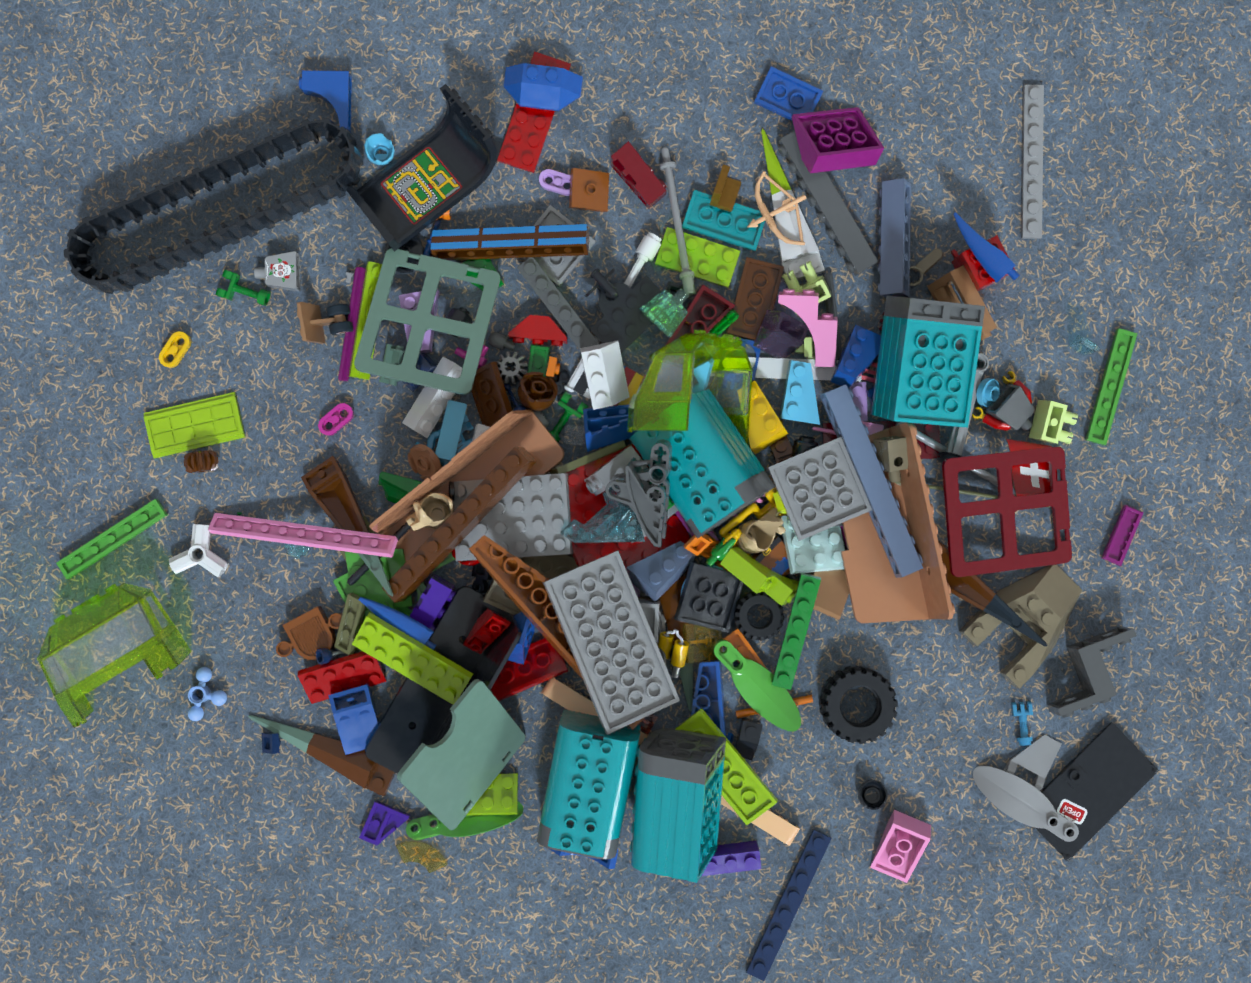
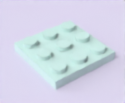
[781,515,845,574]

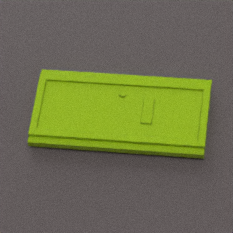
[143,392,246,459]

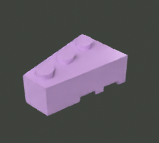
[399,289,440,353]

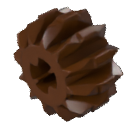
[184,450,219,473]

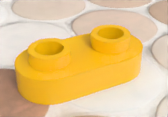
[159,331,191,368]

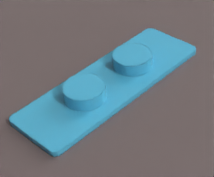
[435,400,467,460]

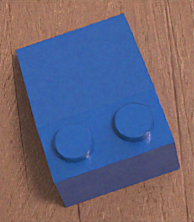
[508,612,535,665]

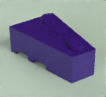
[409,574,456,631]

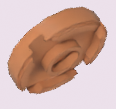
[408,444,442,480]

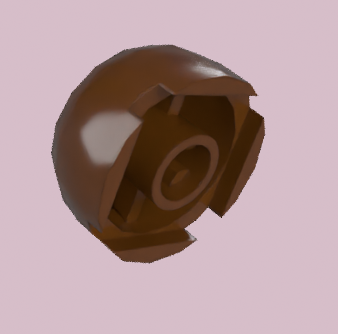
[517,372,558,411]

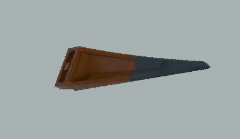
[938,540,1048,646]

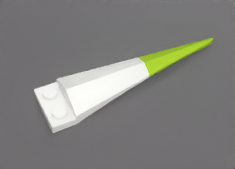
[761,129,825,280]

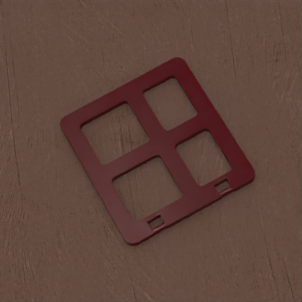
[942,447,1072,577]

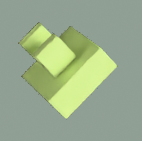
[795,337,815,359]

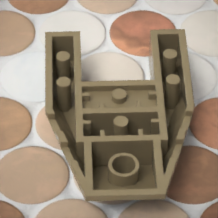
[959,564,1082,689]

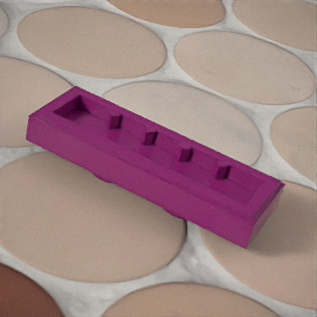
[1101,505,1144,566]

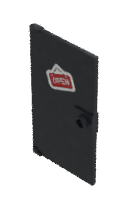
[1034,722,1159,861]

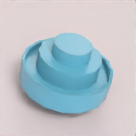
[976,378,1000,407]

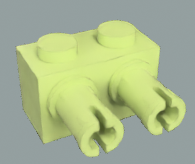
[782,261,831,314]
[1029,400,1078,444]

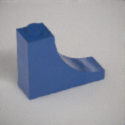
[299,70,352,133]

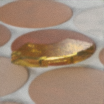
[396,841,448,873]

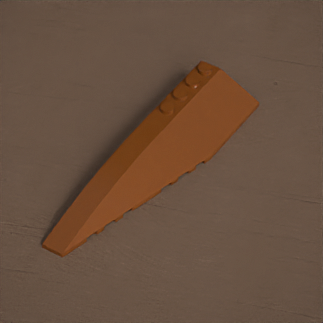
[469,535,675,730]

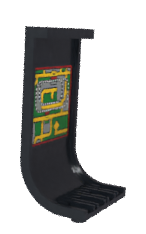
[346,84,497,252]

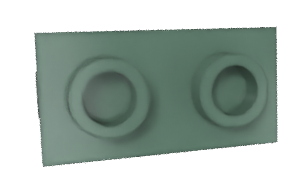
[379,344,405,386]

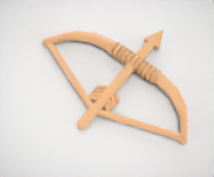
[747,171,806,245]

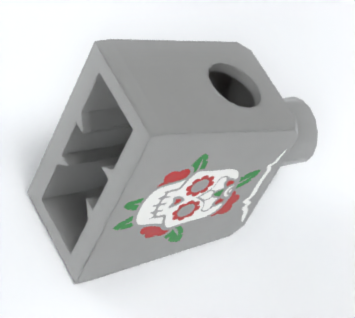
[254,251,300,291]

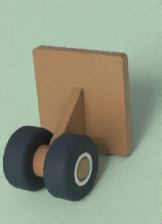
[297,302,354,344]

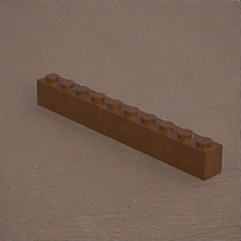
[382,447,537,603]

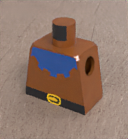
[752,535,796,580]

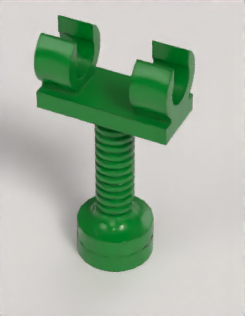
[215,270,271,306]
[549,392,588,442]

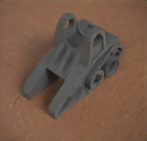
[605,439,672,547]

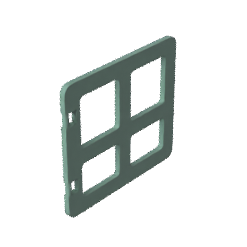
[354,248,500,395]

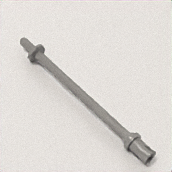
[659,147,696,296]

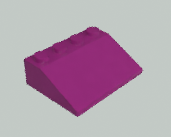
[792,107,884,174]

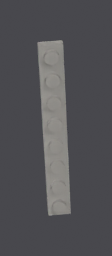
[1021,85,1044,239]

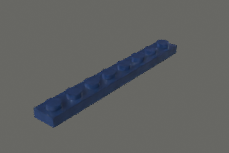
[746,829,832,981]

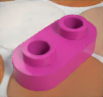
[318,403,354,436]

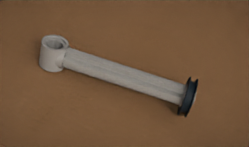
[937,353,989,463]

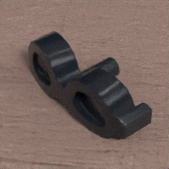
[556,369,570,395]

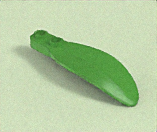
[713,639,801,732]
[406,801,523,840]

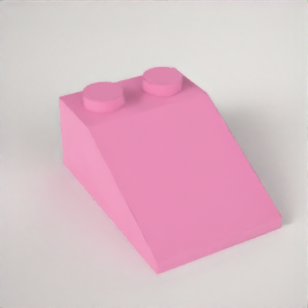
[870,810,931,883]

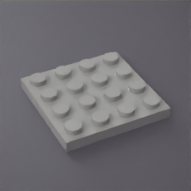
[767,437,872,541]

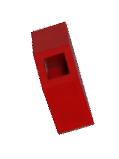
[508,315,568,347]
[464,609,510,654]

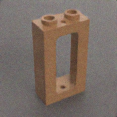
[927,265,997,341]

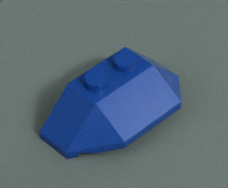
[504,63,583,111]

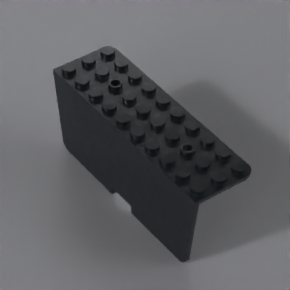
[365,586,521,774]

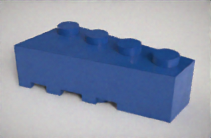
[691,659,727,738]

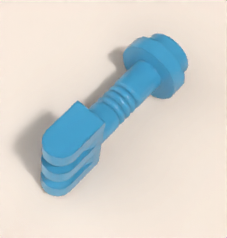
[1011,701,1033,746]

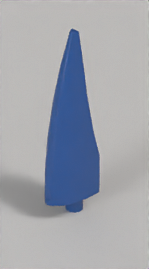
[953,212,1020,283]
[358,597,436,650]

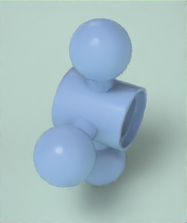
[188,667,227,721]

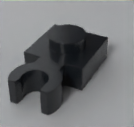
[472,563,492,593]

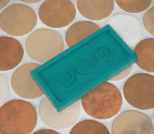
[682,190,765,251]

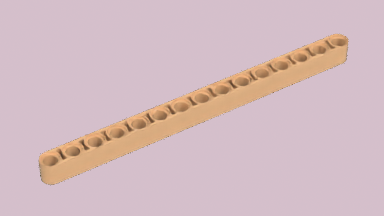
[541,678,800,846]

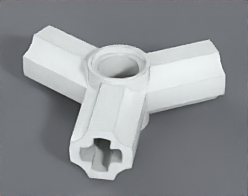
[169,524,229,577]

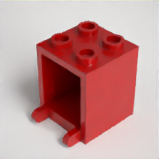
[951,235,1015,291]

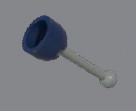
[316,647,360,665]

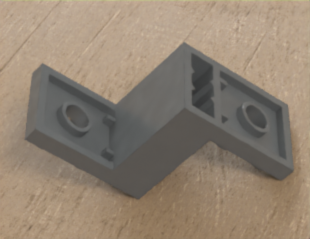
[1047,626,1137,717]

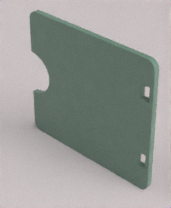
[397,679,525,830]

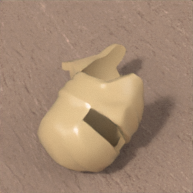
[405,493,454,531]
[736,507,786,554]

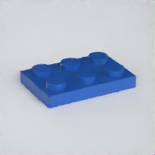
[754,66,823,121]

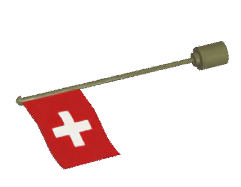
[895,439,1058,508]

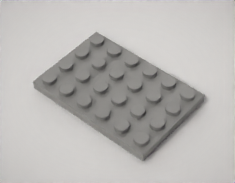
[453,473,573,561]

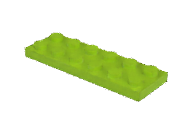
[352,612,473,705]
[675,708,778,825]

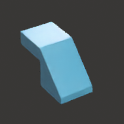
[683,358,714,397]

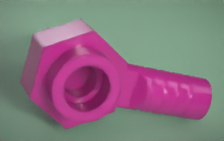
[455,345,489,369]

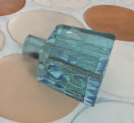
[640,288,689,338]

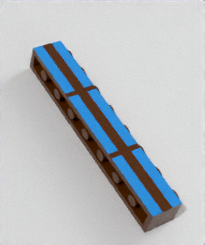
[430,224,589,260]

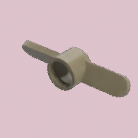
[883,248,943,302]

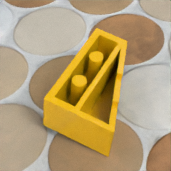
[739,381,789,455]

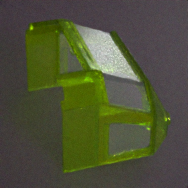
[627,330,753,444]
[37,583,191,728]

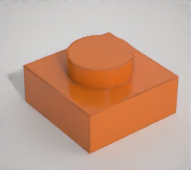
[546,356,561,379]

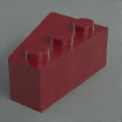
[611,141,667,209]

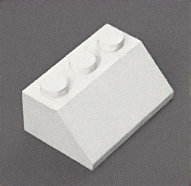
[580,340,629,410]

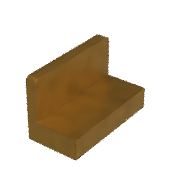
[710,164,741,212]

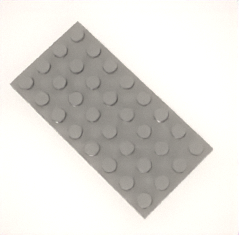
[543,551,680,735]

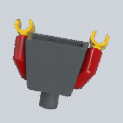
[972,371,1034,431]

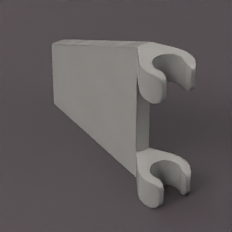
[1004,735,1062,791]

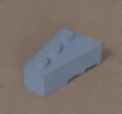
[626,541,695,602]

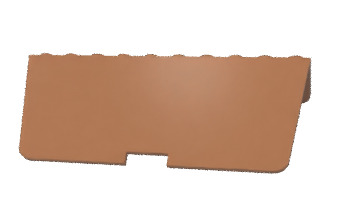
[369,410,564,562]
[841,422,955,623]

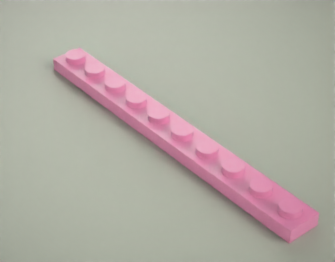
[208,513,398,558]

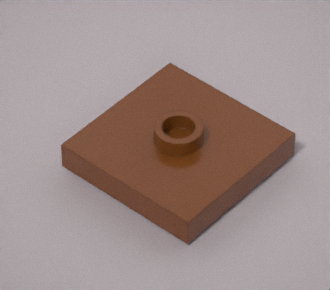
[569,168,609,212]

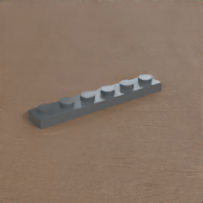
[517,257,599,350]

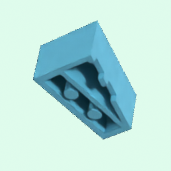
[780,360,820,425]

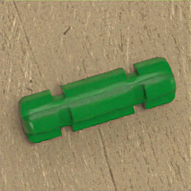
[707,309,739,340]

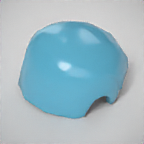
[364,133,395,165]

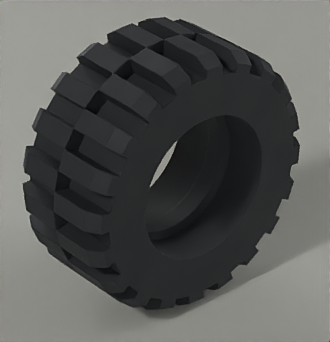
[819,666,898,744]

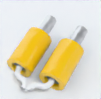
[658,629,689,678]

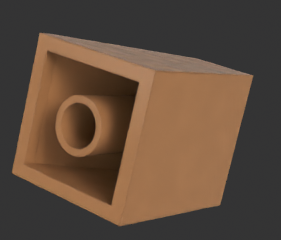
[810,569,849,620]

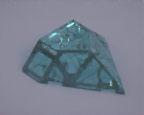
[560,485,645,543]

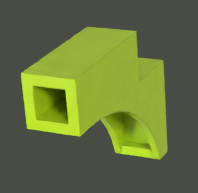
[720,547,799,606]

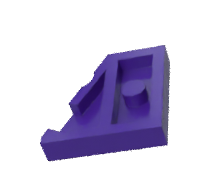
[359,800,410,846]

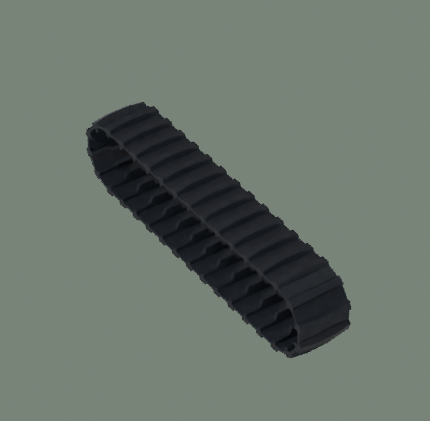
[63,117,363,294]

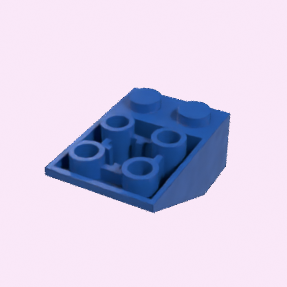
[328,685,379,755]

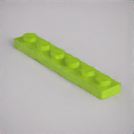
[349,261,382,380]

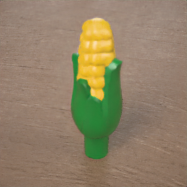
[705,528,742,567]

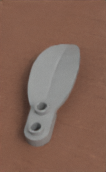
[973,766,1079,842]

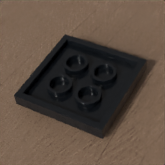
[674,562,743,633]

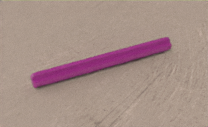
[338,267,366,381]

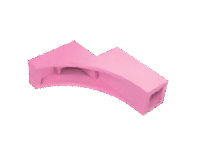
[778,289,838,367]

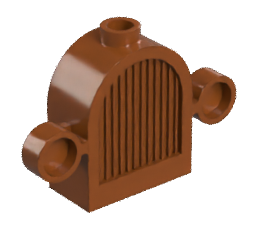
[276,606,342,660]

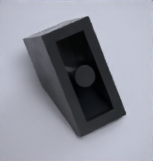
[735,718,763,760]

